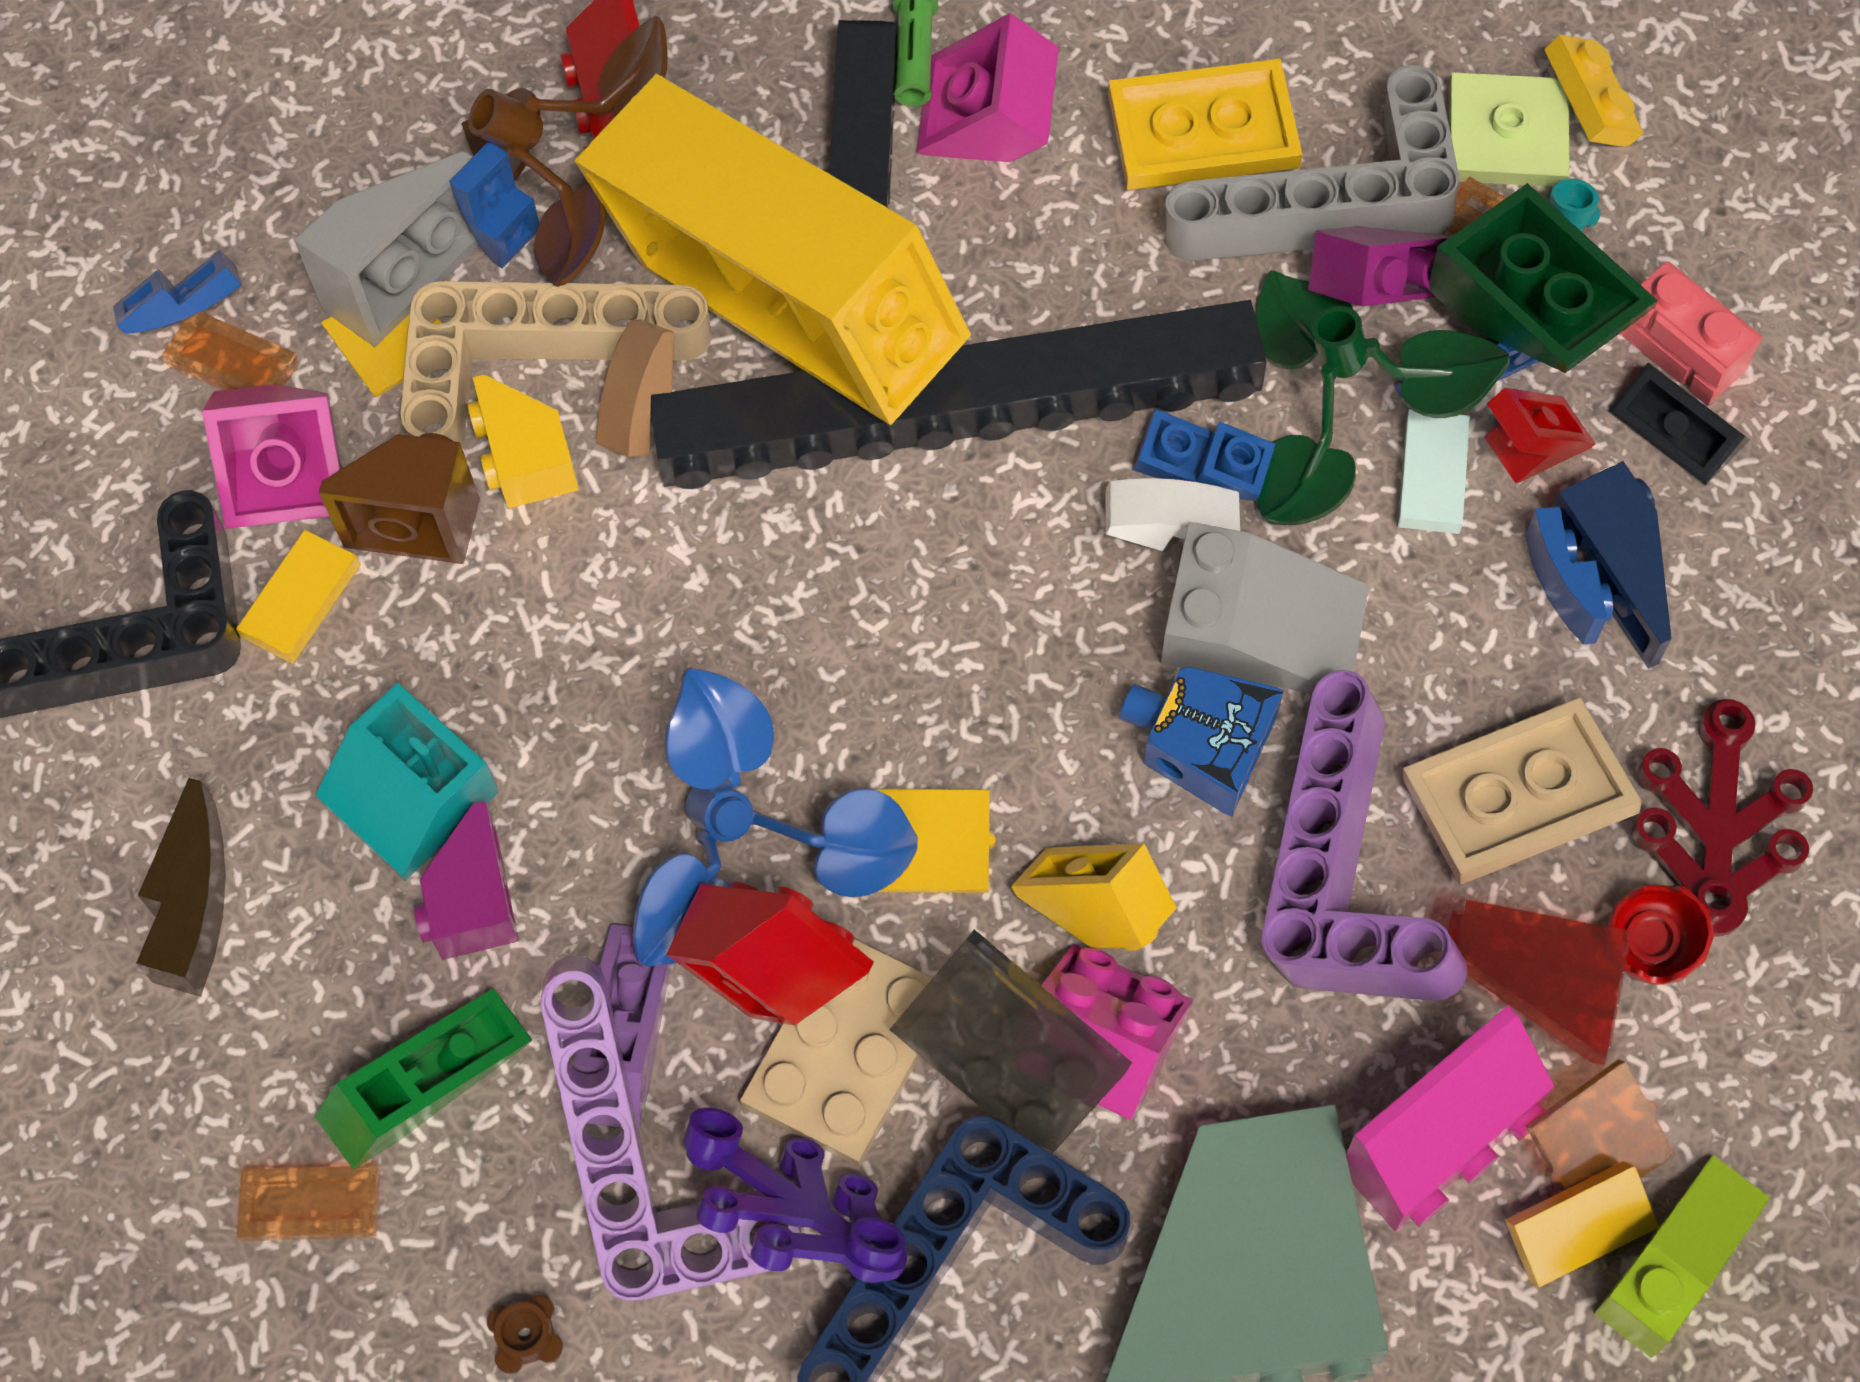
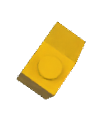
[1011,843,1177,951]

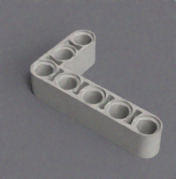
[1165,65,1459,261]

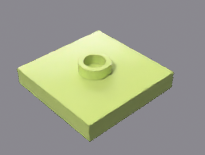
[1449,72,1570,187]

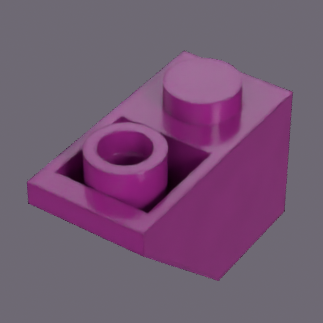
[1308,226,1450,306]

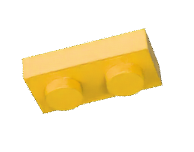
[1544,34,1644,147]

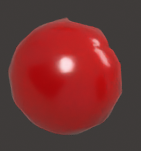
[1606,884,1714,985]

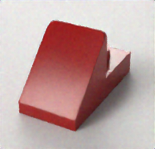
[1484,388,1596,483]

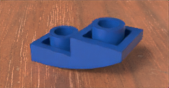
[1132,409,1276,501]
[1525,507,1613,644]

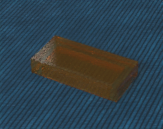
[162,312,299,390]
[237,1165,380,1242]

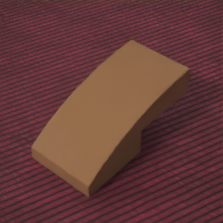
[596,319,674,457]

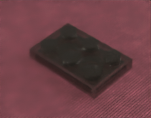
[889,929,1132,1154]

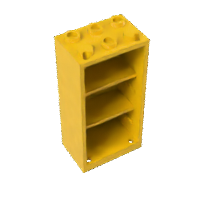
[574,73,971,425]

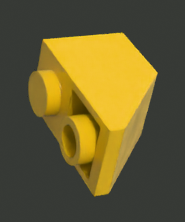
[467,374,579,508]

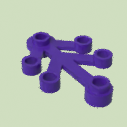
[683,1107,908,1283]

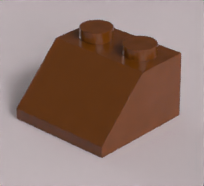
[319,433,480,564]

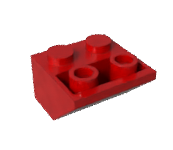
[666,881,874,1026]

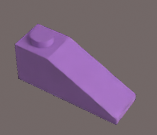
[573,924,671,1130]

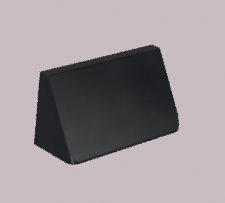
[1609,362,1750,485]

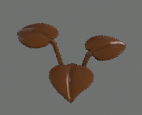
[462,15,668,287]

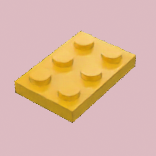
[1108,58,1303,191]

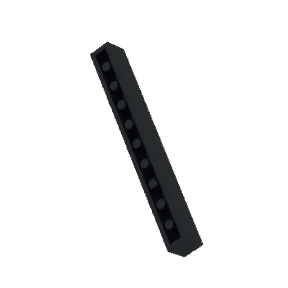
[651,299,1267,489]

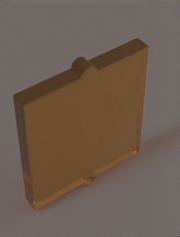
[1526,1059,1675,1191]

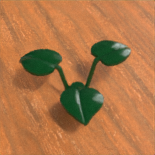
[1255,270,1510,526]

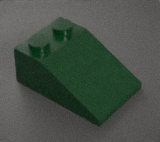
[1428,183,1658,373]

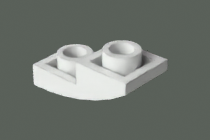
[1105,478,1240,551]

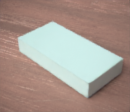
[1398,409,1470,534]

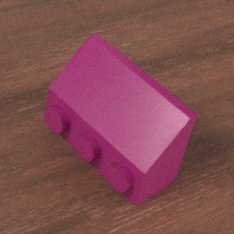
[1346,1005,1555,1232]

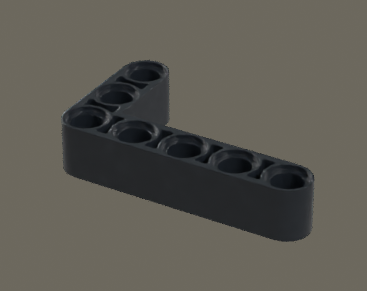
[0,490,241,718]

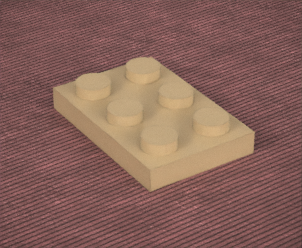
[1403,697,1642,885]
[740,939,953,1167]

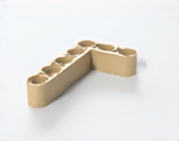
[400,281,712,447]

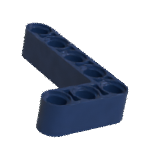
[797,1116,1130,1382]

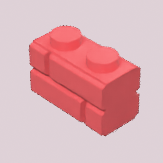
[1620,261,1763,406]

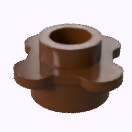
[487,1295,563,1374]

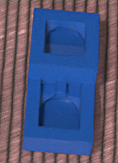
[449,141,540,269]
[113,249,242,334]

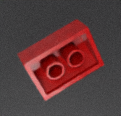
[560,0,640,150]

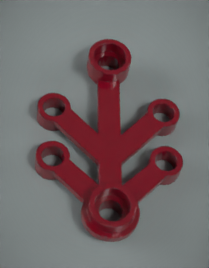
[1632,699,1813,937]

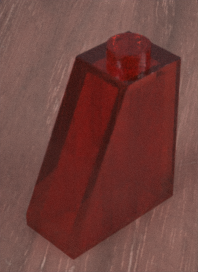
[1448,899,1632,1066]

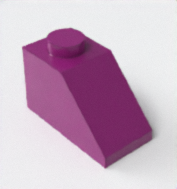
[414,801,519,960]

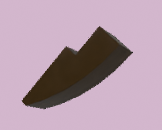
[136,778,226,997]

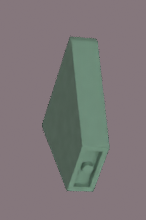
[1106,1105,1389,1382]

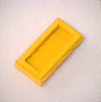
[236,530,361,664]
[1505,1161,1659,1287]

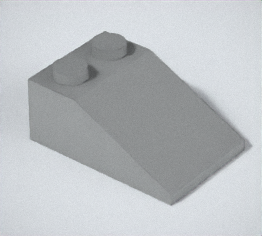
[294,151,480,347]
[1161,521,1370,694]

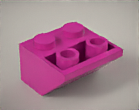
[1008,944,1193,1120]

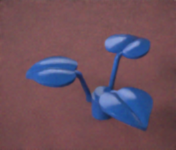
[633,668,918,966]

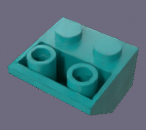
[315,682,499,881]

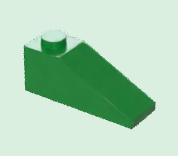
[314,988,532,1170]

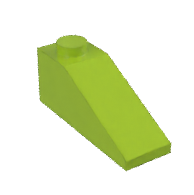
[1594,1155,1771,1359]

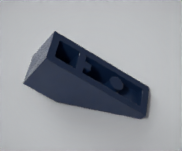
[1553,461,1672,669]

